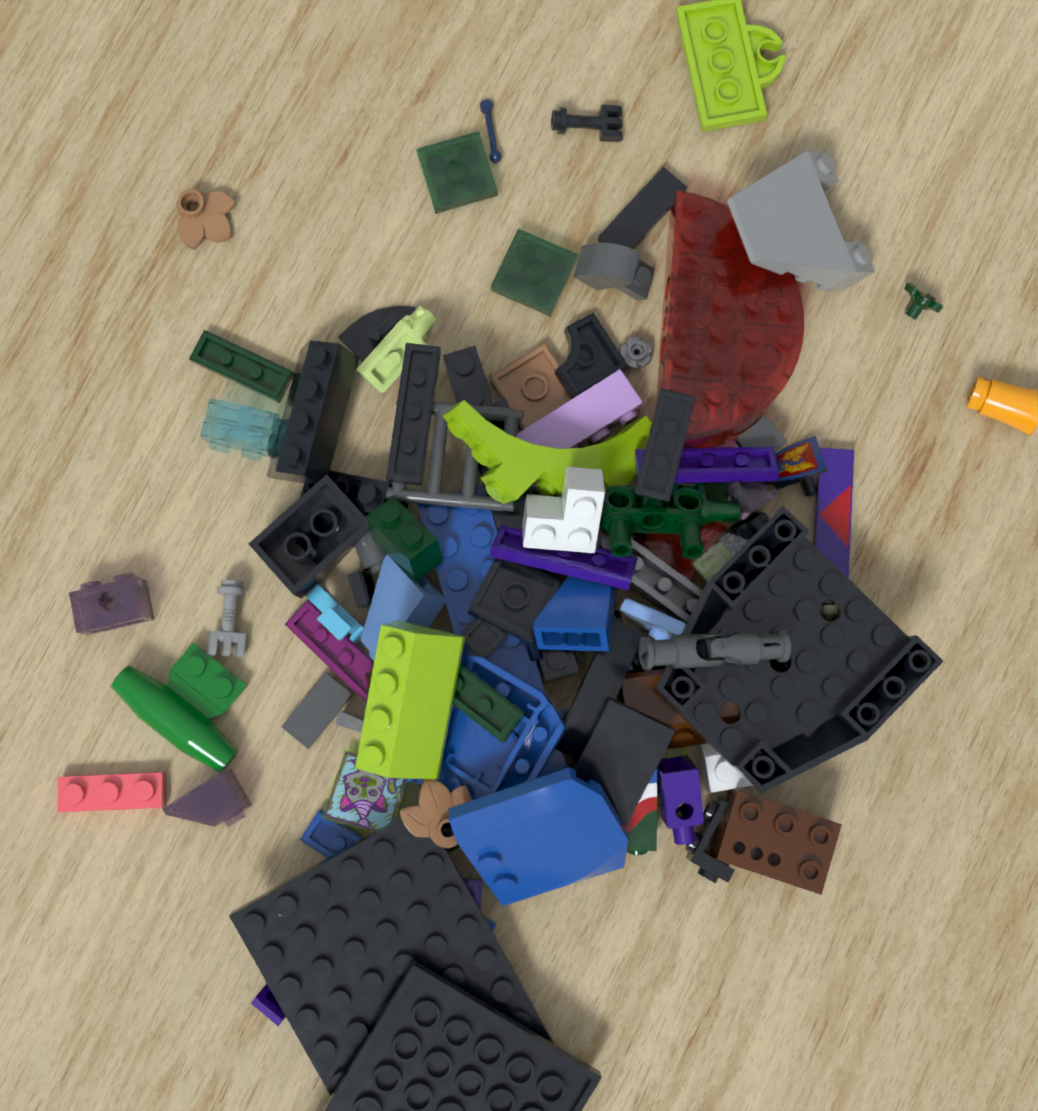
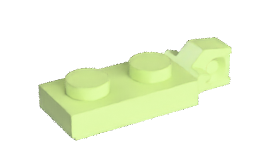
[356,306,437,393]

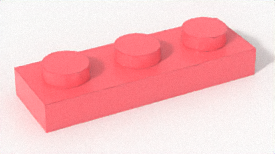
[57,772,166,812]

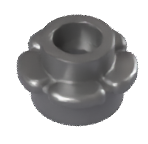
[620,336,653,369]

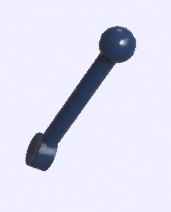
[480,99,502,163]

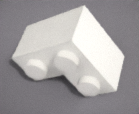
[522,467,605,553]

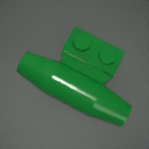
[111,643,248,773]

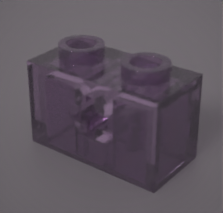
[69,573,155,635]

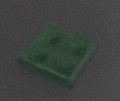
[416,131,498,214]
[491,228,579,317]

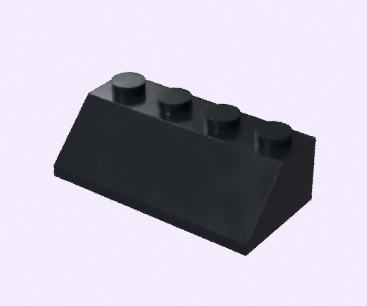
[266,340,359,485]

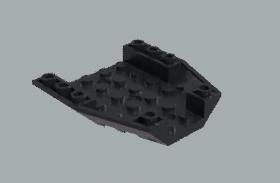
[656,506,943,793]

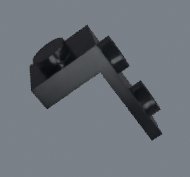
[685,796,735,883]

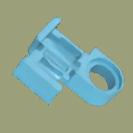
[305,583,364,643]

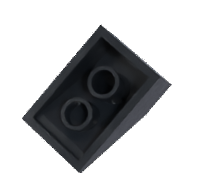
[248,474,370,599]

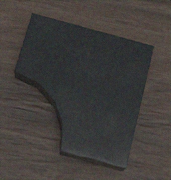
[554,313,629,399]

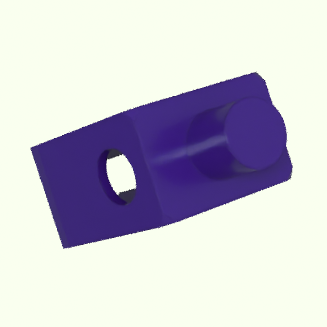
[657,755,704,845]

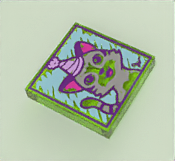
[322,750,408,833]

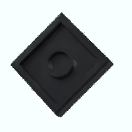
[468,558,563,645]

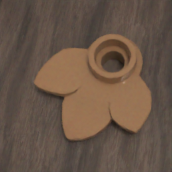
[176,189,235,250]
[400,779,472,848]

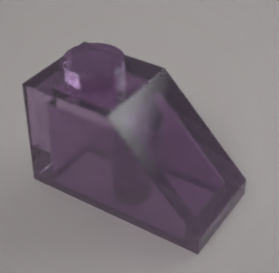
[162,770,252,827]

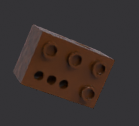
[708,789,842,895]

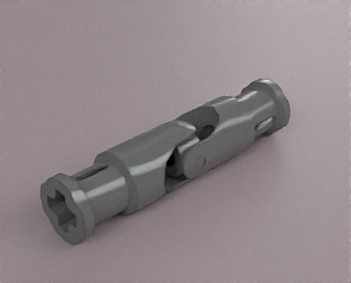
[639,630,791,670]

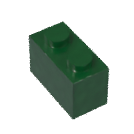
[366,497,443,582]

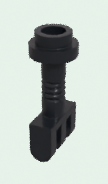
[551,105,623,142]

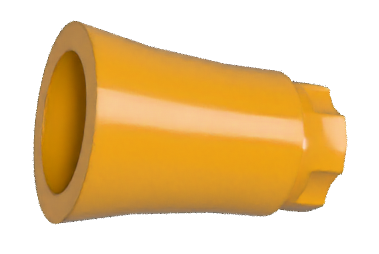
[965,376,1038,436]

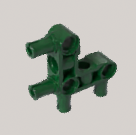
[600,438,740,559]

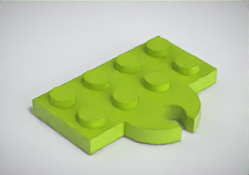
[675,0,786,132]

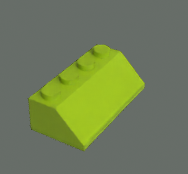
[355,620,465,779]

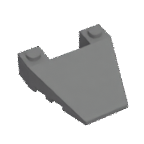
[727,150,875,291]

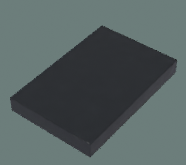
[572,697,675,826]

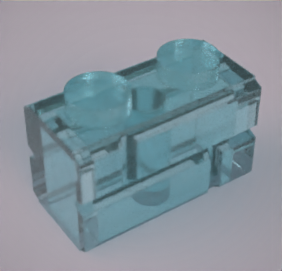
[200,398,282,461]

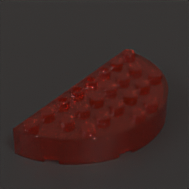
[656,190,804,448]

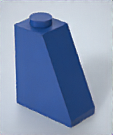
[533,576,618,651]

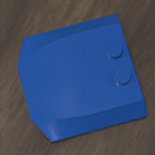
[404,656,567,800]
[449,767,628,906]

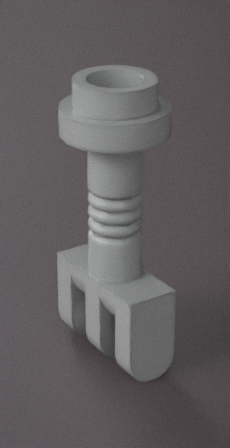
[207,580,246,658]

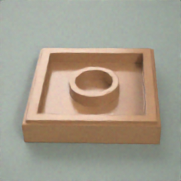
[489,342,571,430]

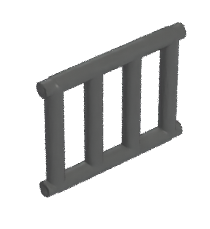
[386,401,524,512]

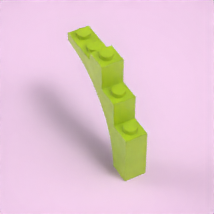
[442,400,652,504]

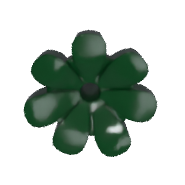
[904,283,943,320]

